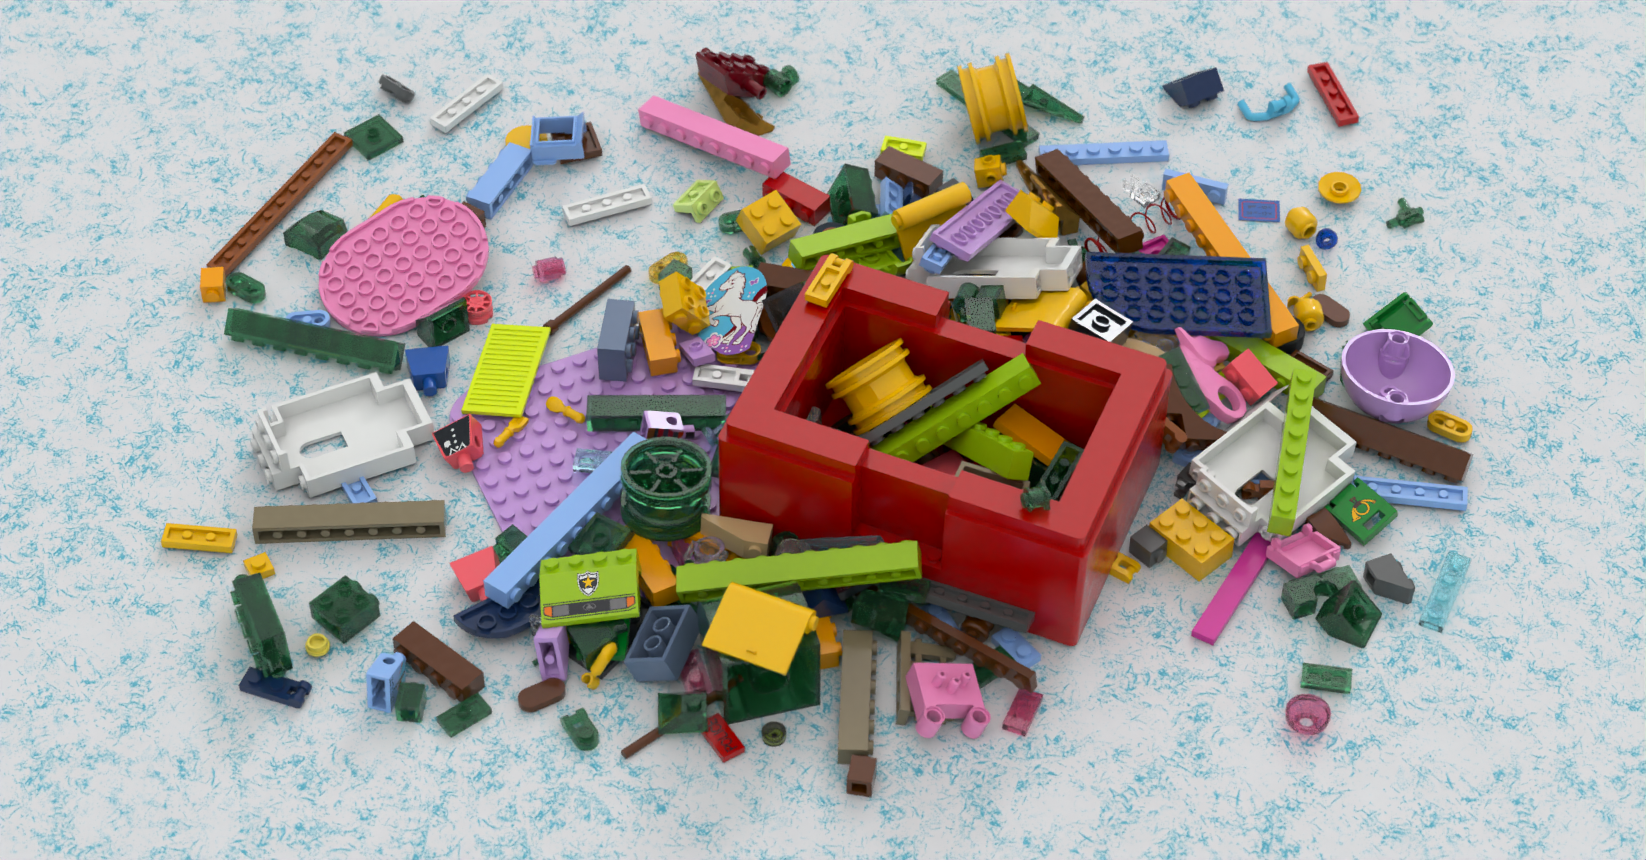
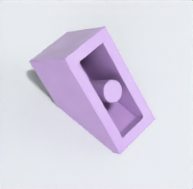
[533,625,569,681]

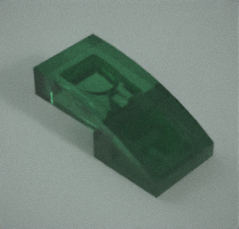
[493,524,528,563]

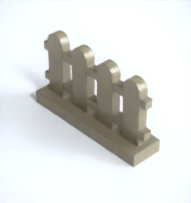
[896,631,957,725]

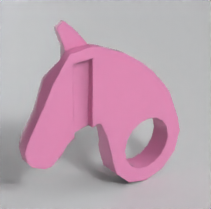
[1175,327,1246,424]

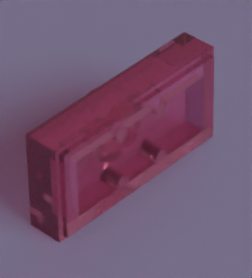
[1002,689,1043,736]

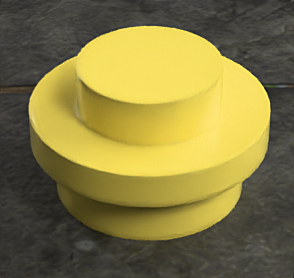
[305,633,330,657]

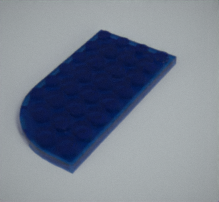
[1085,252,1272,338]

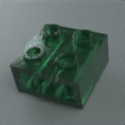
[309,575,380,644]

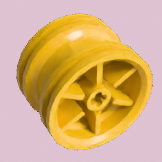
[957,53,1029,145]
[825,338,932,436]

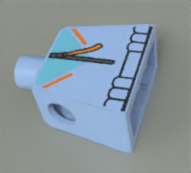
[366,652,406,713]

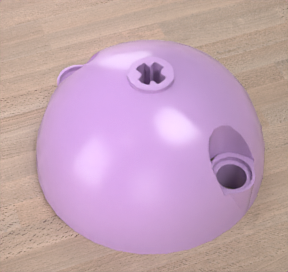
[1341,329,1455,424]

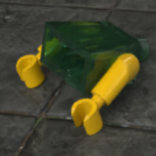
[566,619,628,690]

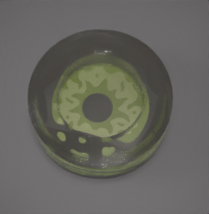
[761,721,786,747]

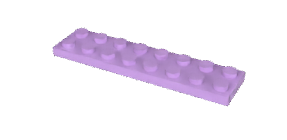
[929,180,1019,262]

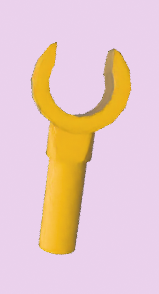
[1287,292,1312,308]

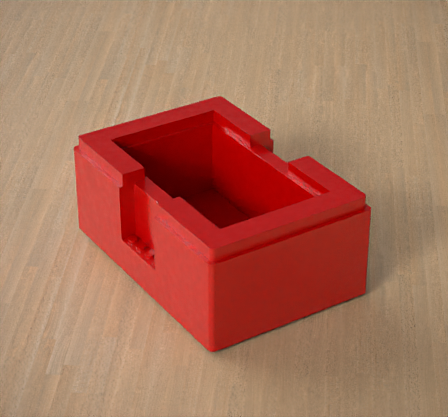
[719,255,1172,646]

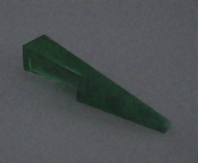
[1017,80,1084,123]

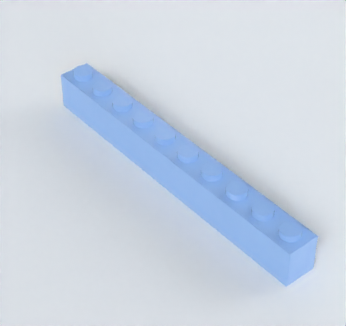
[483,432,657,609]

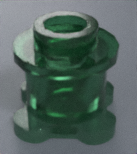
[1020,481,1051,512]

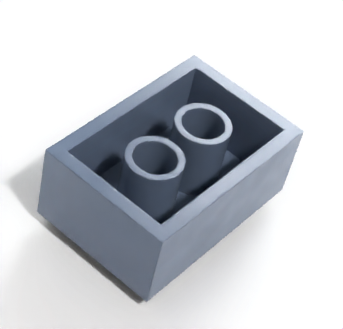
[597,299,640,382]
[624,605,703,682]

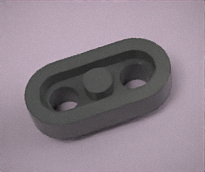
[378,74,415,103]

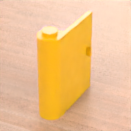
[891,182,972,261]
[993,287,1087,332]
[702,582,819,676]

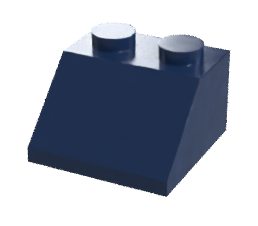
[1162,67,1224,108]

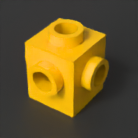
[974,155,1007,188]

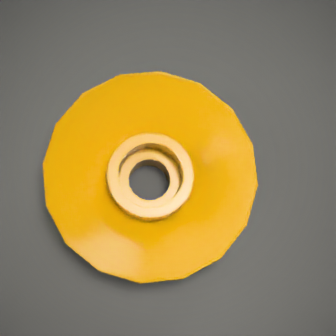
[1318,172,1361,204]

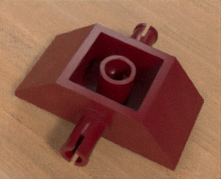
[695,47,776,99]

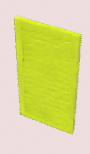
[461,324,551,418]

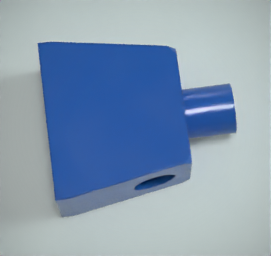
[405,345,450,396]

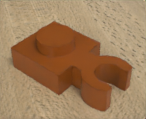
[1241,480,1275,500]

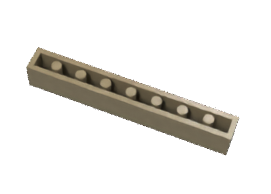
[252,500,446,544]

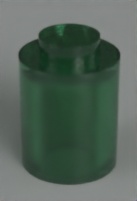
[952,283,981,316]

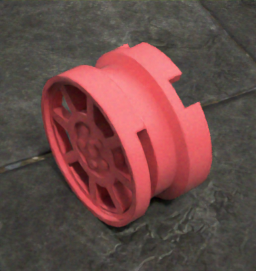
[461,290,493,325]

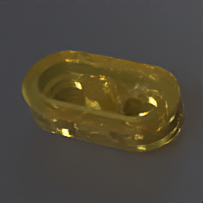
[648,252,688,284]

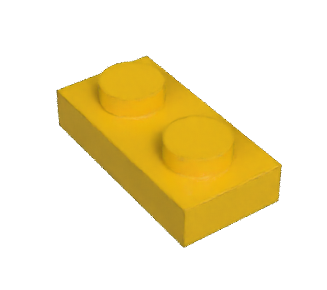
[1297,244,1327,292]

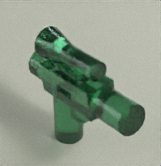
[1386,198,1424,229]

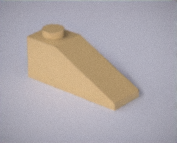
[701,513,773,559]

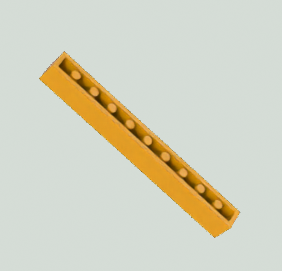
[1164,172,1299,347]

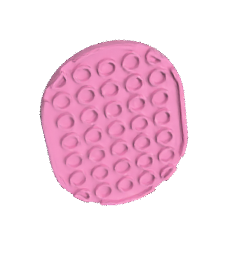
[319,195,489,337]

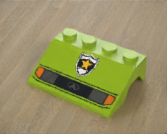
[539,548,642,629]

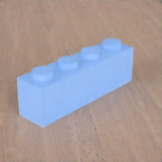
[466,142,533,220]

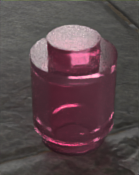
[532,256,566,282]

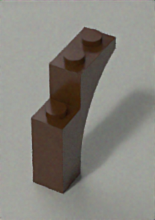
[1166,364,1227,452]

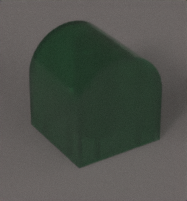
[697,581,820,725]

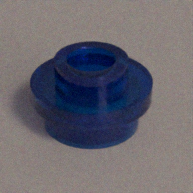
[1315,228,1338,250]

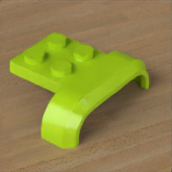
[848,211,913,276]

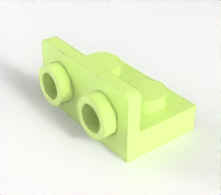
[672,180,724,223]

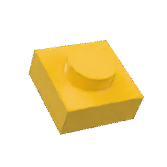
[243,552,275,583]

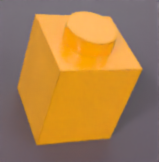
[200,267,227,303]

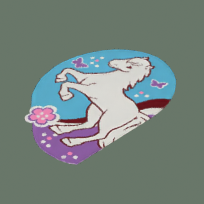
[697,266,767,355]

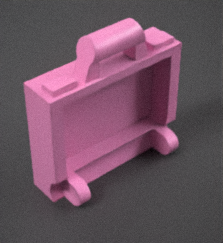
[1266,523,1341,578]

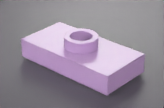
[679,337,716,367]

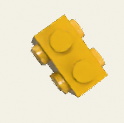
[659,271,710,335]

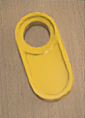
[716,341,761,365]

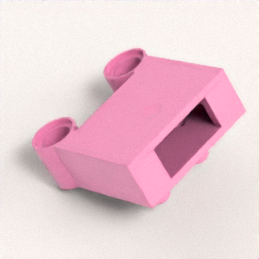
[905,663,991,739]

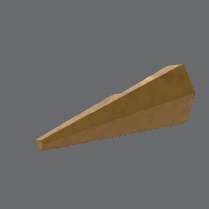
[697,72,775,136]
[1016,160,1080,236]

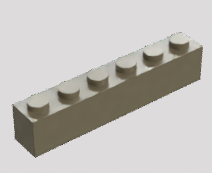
[838,630,877,764]

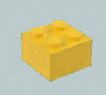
[736,190,801,255]

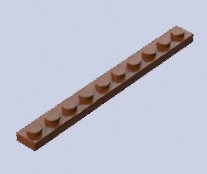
[206,132,353,277]

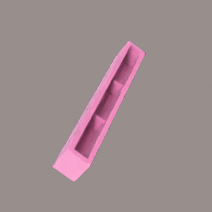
[638,96,791,179]

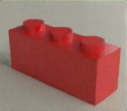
[762,172,830,226]

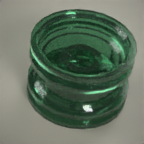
[620,437,712,542]

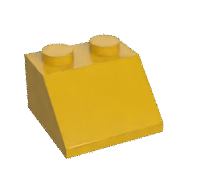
[1005,190,1059,238]

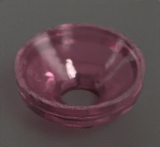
[1285,694,1331,735]

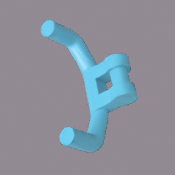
[1237,83,1300,121]

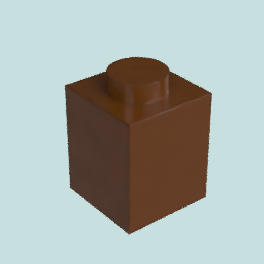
[847,755,877,797]

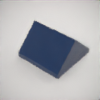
[792,587,848,618]

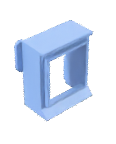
[530,112,587,165]

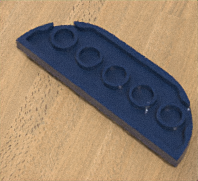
[453,553,581,639]

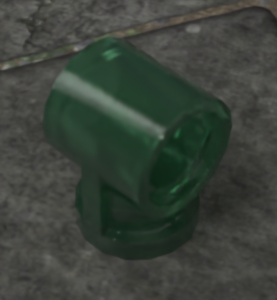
[763,65,799,97]

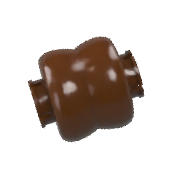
[960,615,995,643]

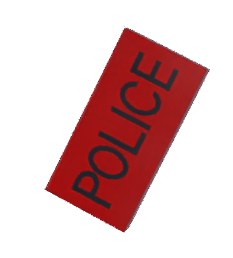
[697,713,745,763]

